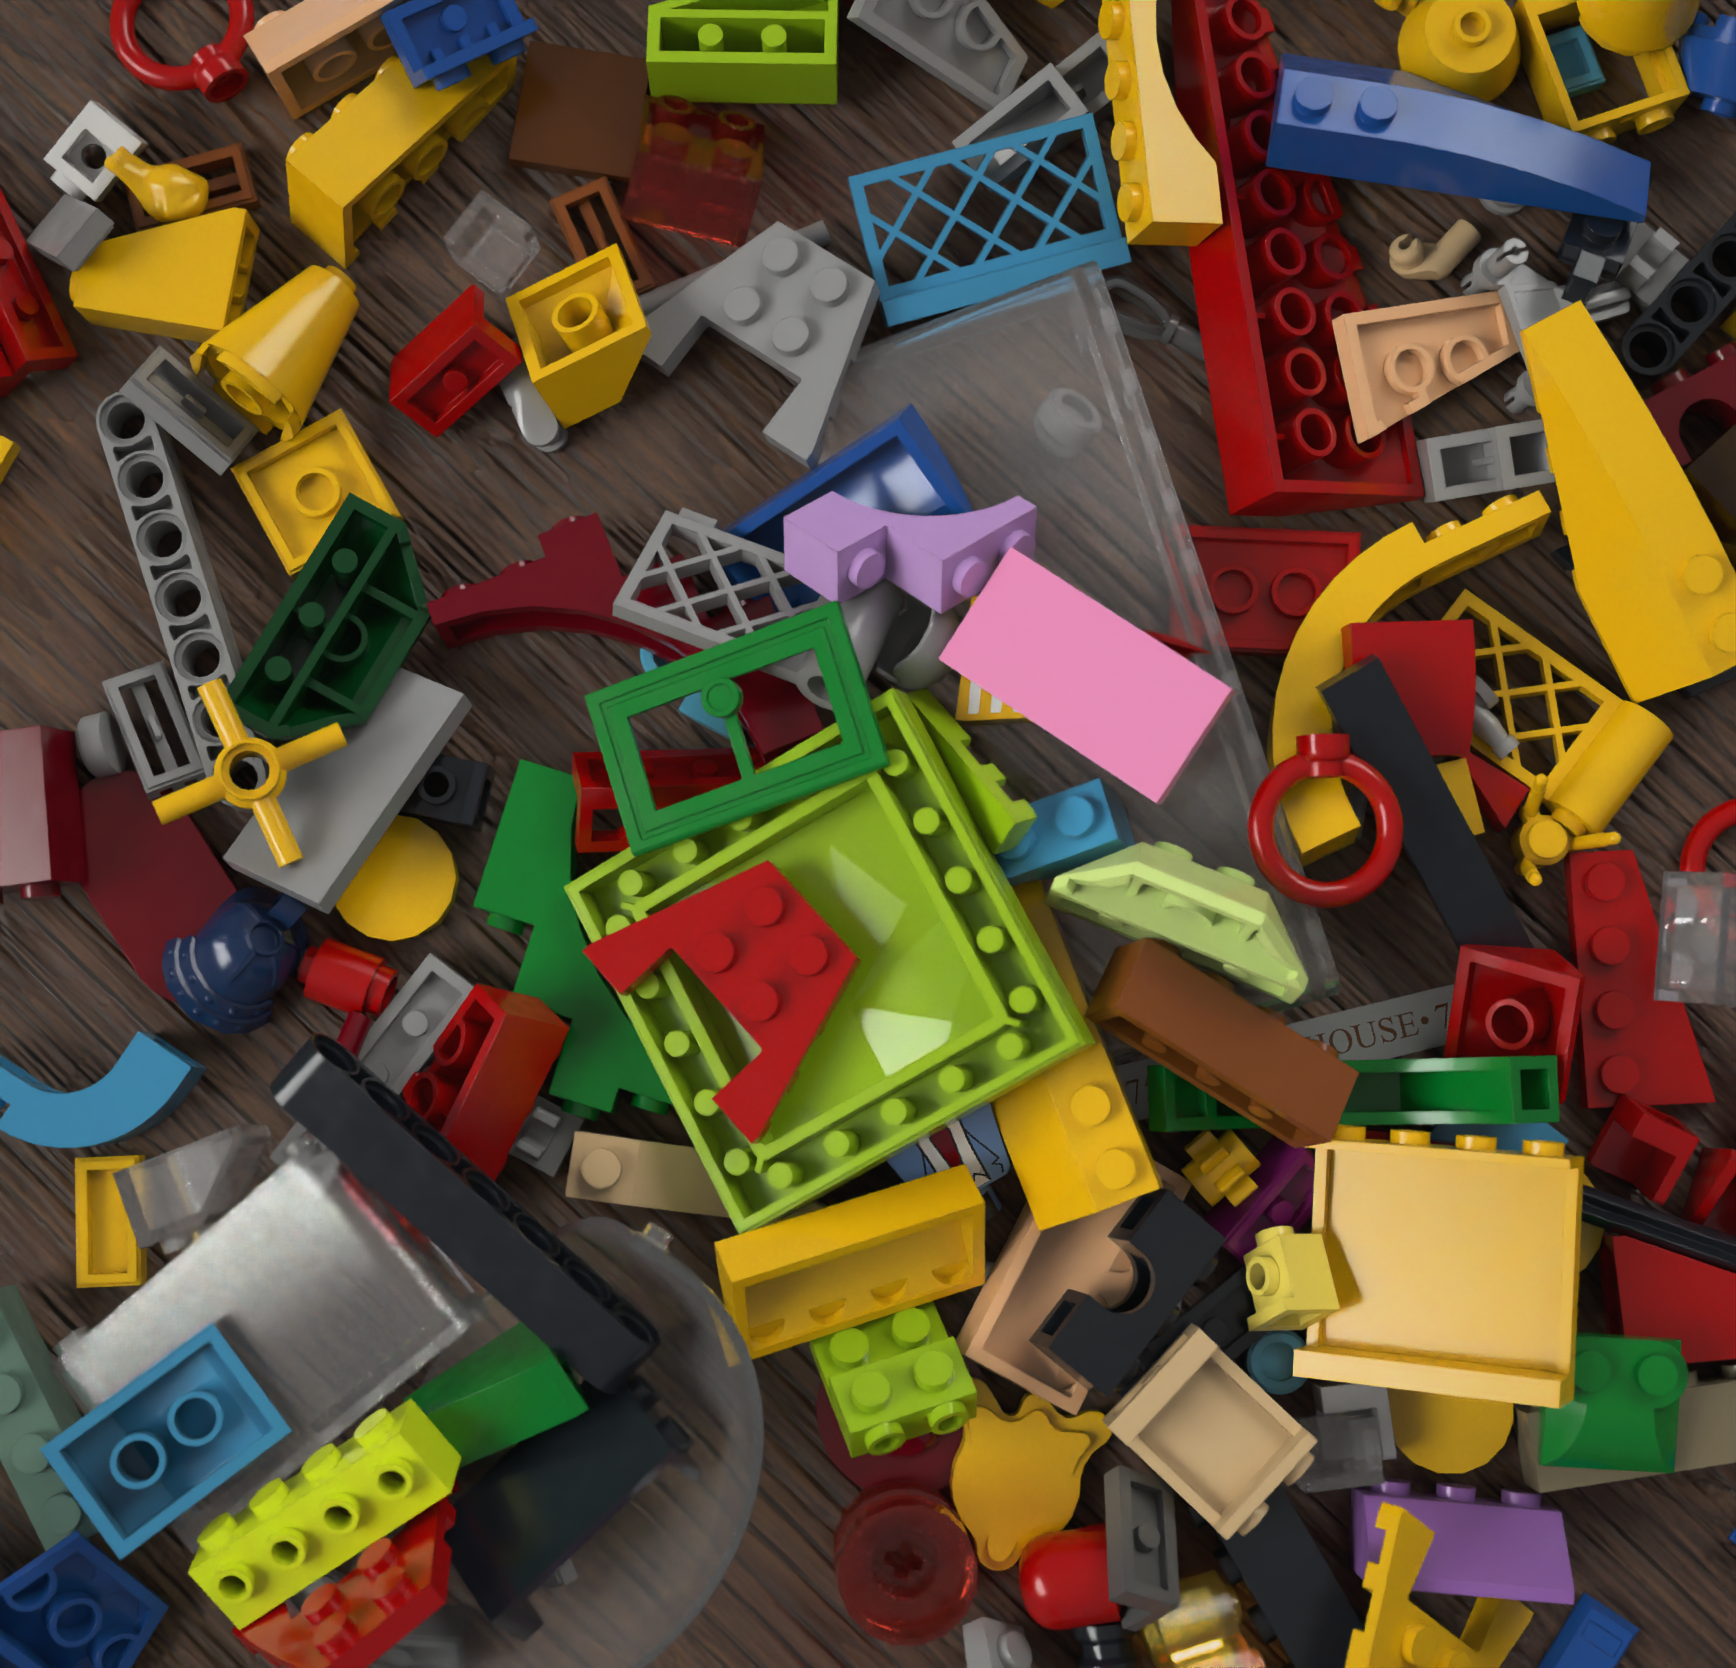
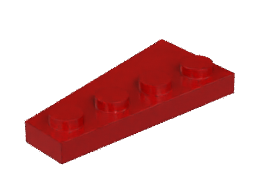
[1563,850,1716,1108]

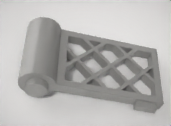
[613,507,904,710]

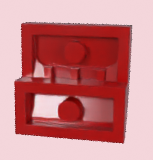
[1341,619,1476,757]

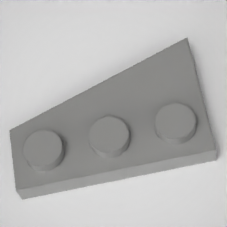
[846,0,1028,112]

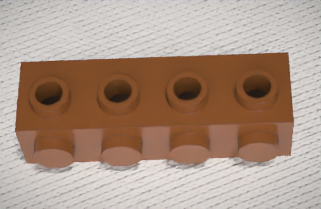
[1084,937,1359,1148]

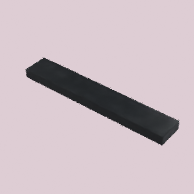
[1315,654,1534,952]

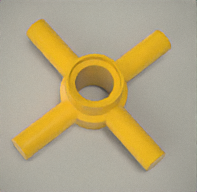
[152,678,348,869]

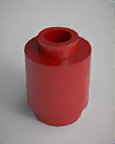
[297,938,399,1018]

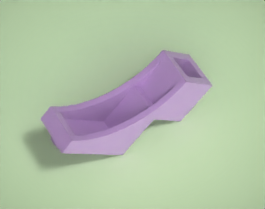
[784,491,1037,614]

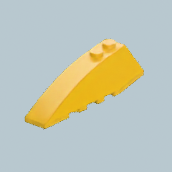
[1520,300,1736,704]
[990,879,1162,1231]

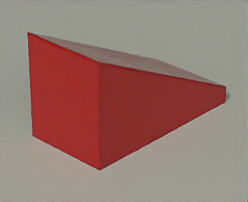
[1449,752,1530,833]

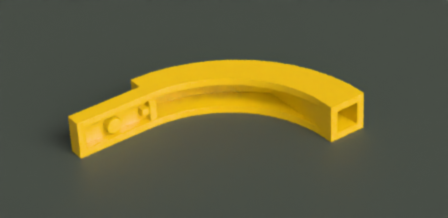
[1267,490,1552,870]

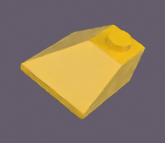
[505,243,652,429]

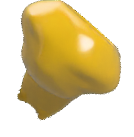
[104,146,209,222]

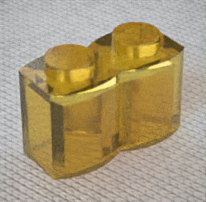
[1139,1570,1266,1668]

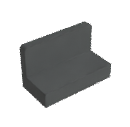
[1104,1465,1180,1632]

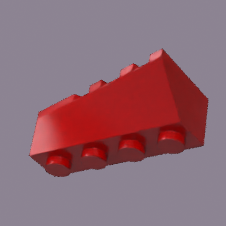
[341,983,570,1252]

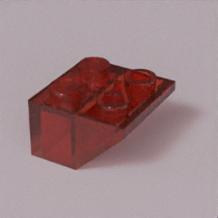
[621,94,765,248]

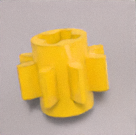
[1181,1129,1262,1207]

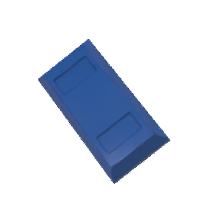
[1537,1592,1641,1668]

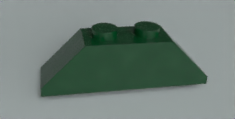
[227,492,431,742]

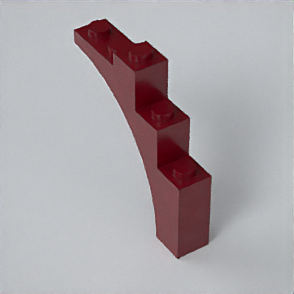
[426,512,824,765]

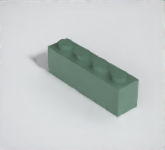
[0,1284,99,1551]

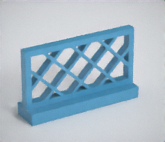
[847,112,1132,327]

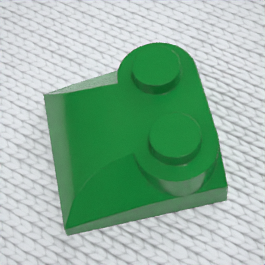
[1538,1333,1688,1473]

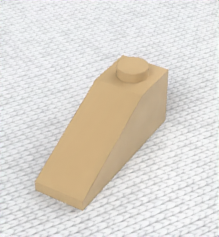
[565,1131,730,1218]

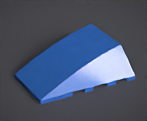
[0,1530,169,1668]

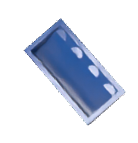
[721,403,973,613]

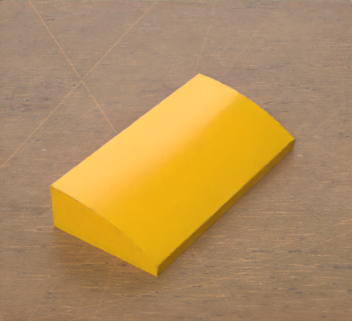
[714,1164,985,1363]

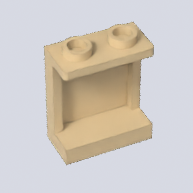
[1102,1323,1318,1540]

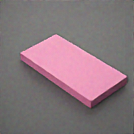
[938,546,1236,805]

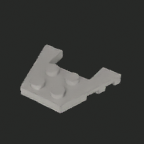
[641,221,880,470]

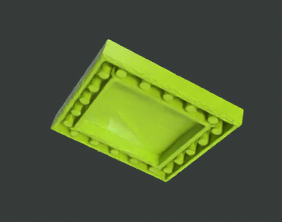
[564,688,1096,1234]

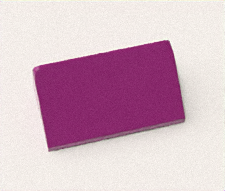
[1203,1136,1315,1264]

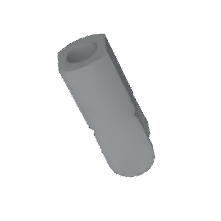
[499,337,568,453]

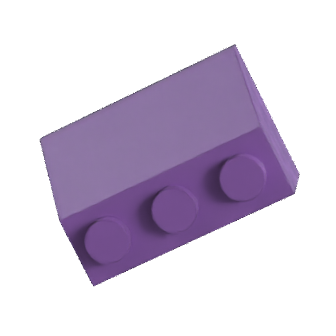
[1347,1477,1575,1605]

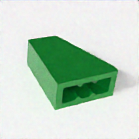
[403,1322,589,1468]

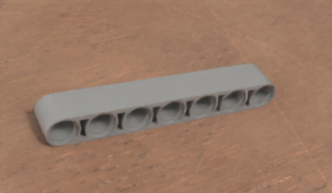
[96,392,270,814]

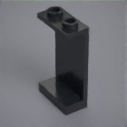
[444,1371,703,1642]

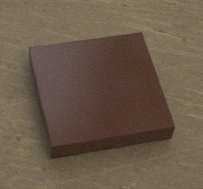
[508,40,650,185]

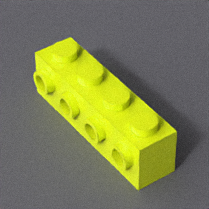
[188,1398,462,1630]

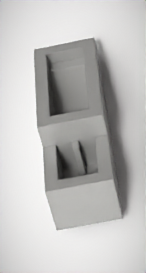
[952,32,1113,193]
[1415,419,1556,503]

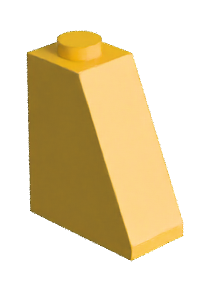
[69,207,260,343]

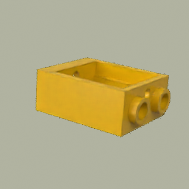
[1511,0,1690,145]

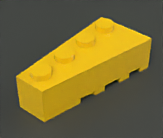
[285,54,517,270]

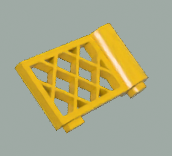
[1441,589,1673,837]

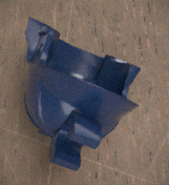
[162,886,308,1034]

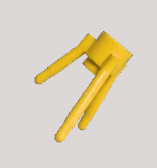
[1511,773,1621,886]

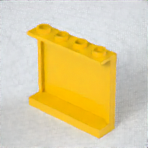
[1293,1124,1584,1409]

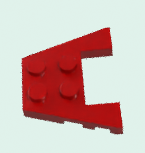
[582,860,861,1144]
[232,1477,459,1668]

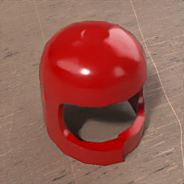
[1018,1522,1122,1630]

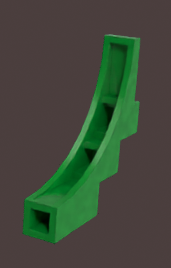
[473,759,673,1121]

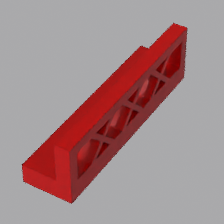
[0,188,79,397]
[572,747,765,853]

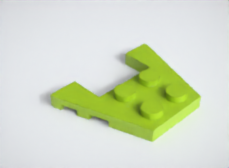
[907,688,1037,855]

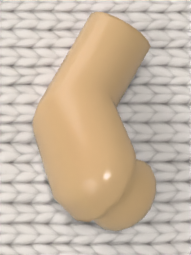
[1389,219,1481,280]

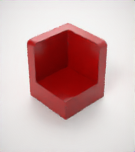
[1587,1094,1700,1205]

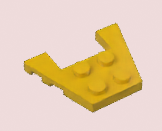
[1345,1502,1534,1668]

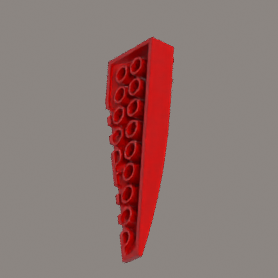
[1171,0,1425,517]

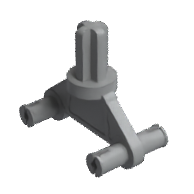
[1461,238,1631,414]

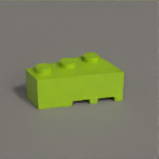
[646,0,840,104]

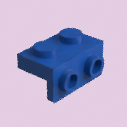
[379,0,539,92]

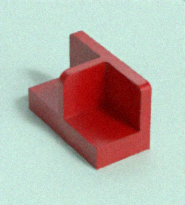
[389,284,522,438]

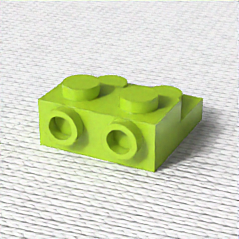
[809,1301,977,1458]

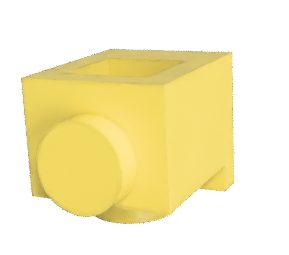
[1243,1226,1340,1331]

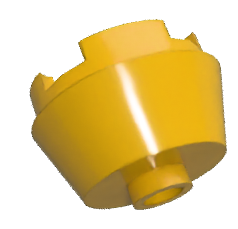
[1398,0,1521,102]

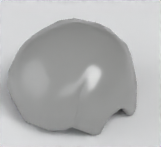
[875,594,961,690]

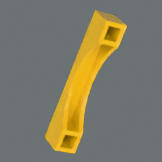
[1098,0,1223,246]

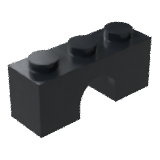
[1029,1188,1226,1398]

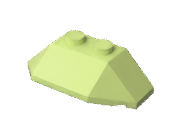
[1044,841,1309,1004]

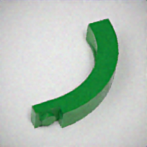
[1147,1055,1560,1132]

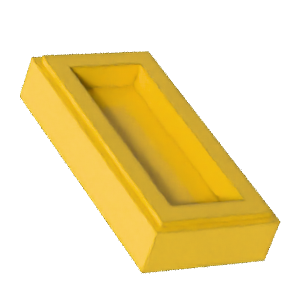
[75,1155,147,1288]

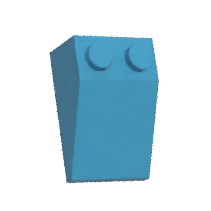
[39,1322,292,1560]

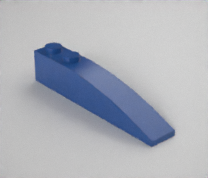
[1265,53,1651,223]

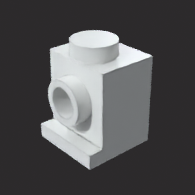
[44,100,149,201]

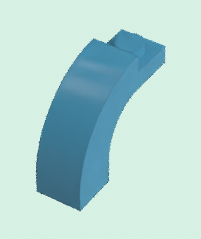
[0,1031,207,1148]

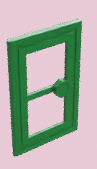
[584,600,891,858]

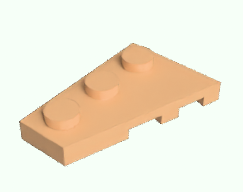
[1331,291,1520,444]

